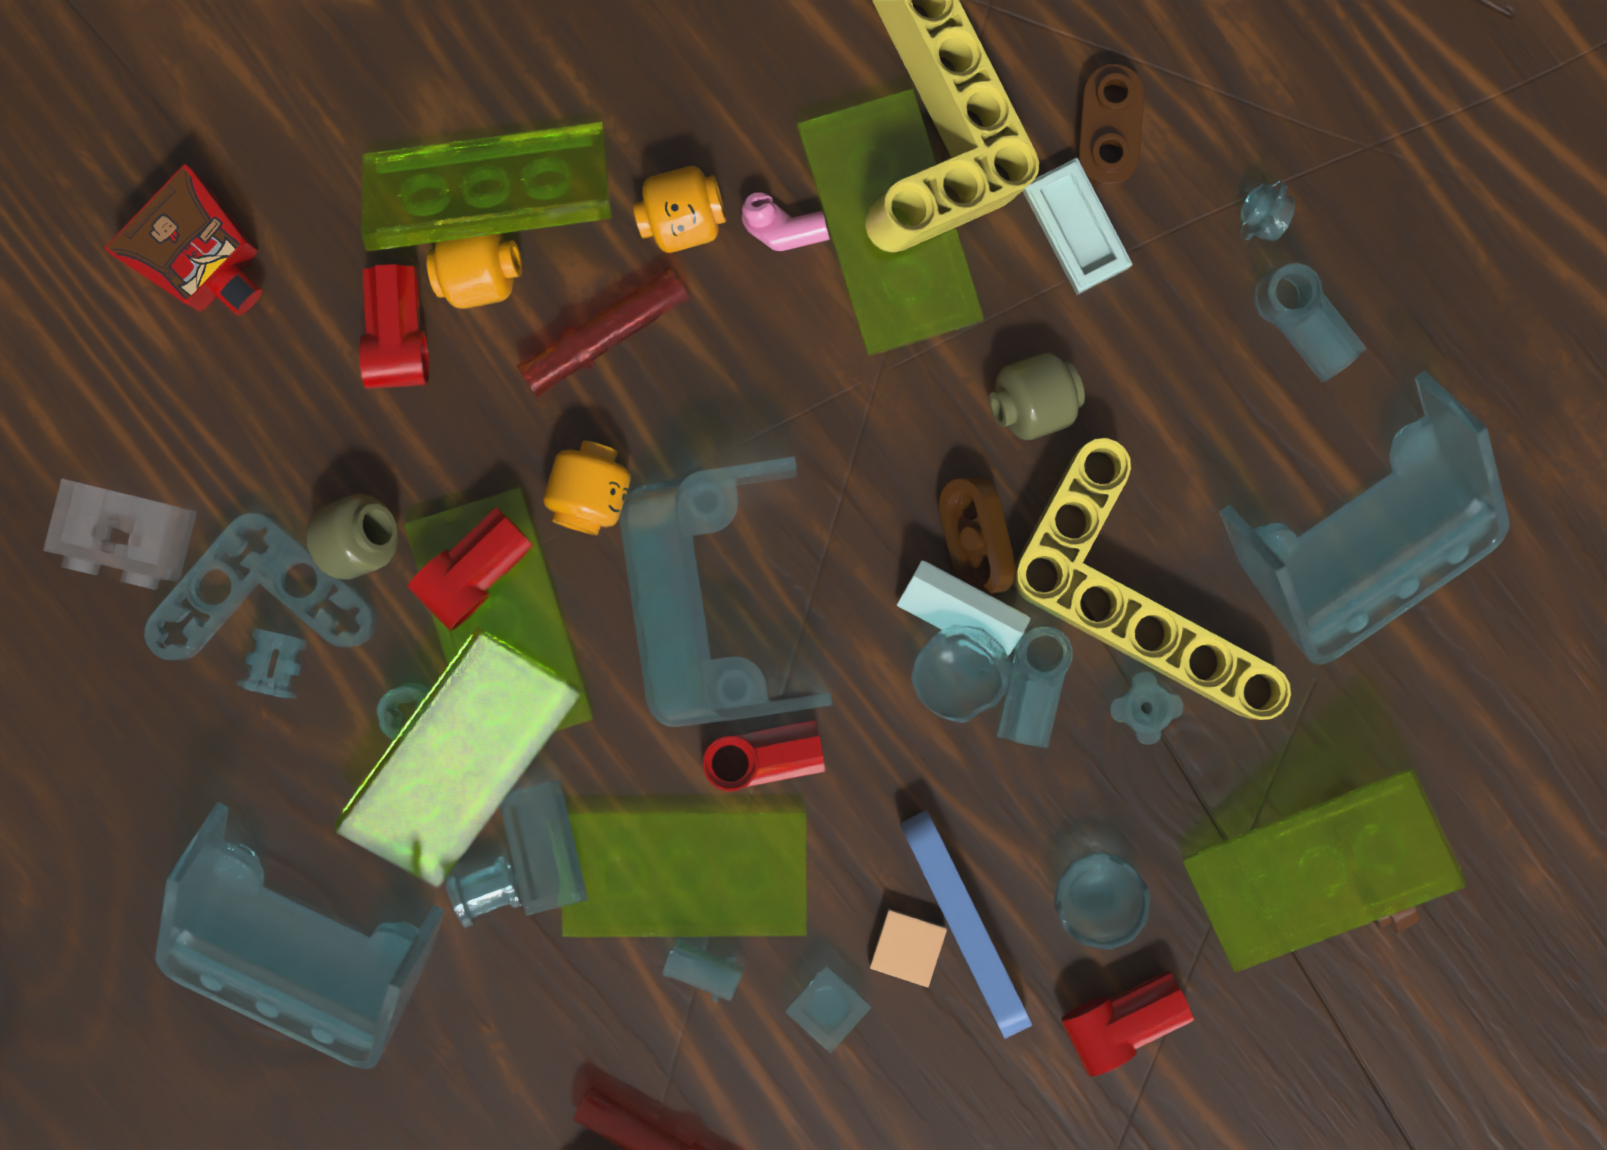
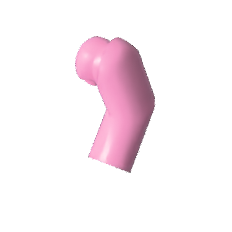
[742,192,830,251]

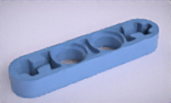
[899,810,1032,1039]

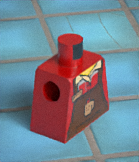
[104,164,263,316]

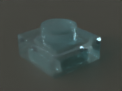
[785,963,872,1054]

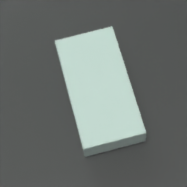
[1023,158,1133,295]
[897,560,1031,662]

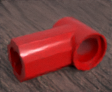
[359,264,430,389]
[407,507,535,632]
[702,719,825,791]
[1060,971,1194,1077]

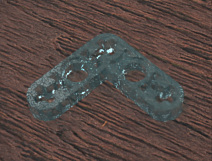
[144,513,377,660]

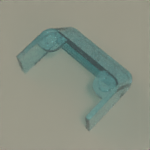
[1219,371,1510,664]
[619,457,833,727]
[155,802,445,1069]

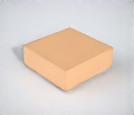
[870,908,947,987]

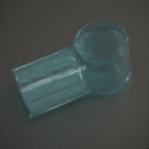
[1253,263,1367,382]
[995,624,1073,748]

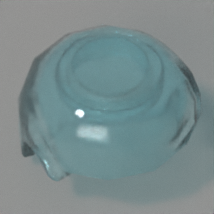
[911,625,1013,723]
[1053,852,1150,950]

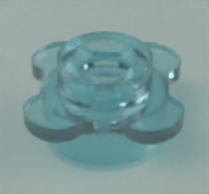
[1240,180,1295,242]
[1110,672,1183,745]

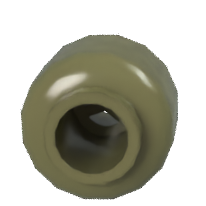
[989,353,1085,440]
[306,493,399,579]

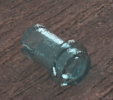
[662,938,745,1003]

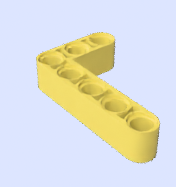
[865,0,1039,252]
[1013,438,1291,720]

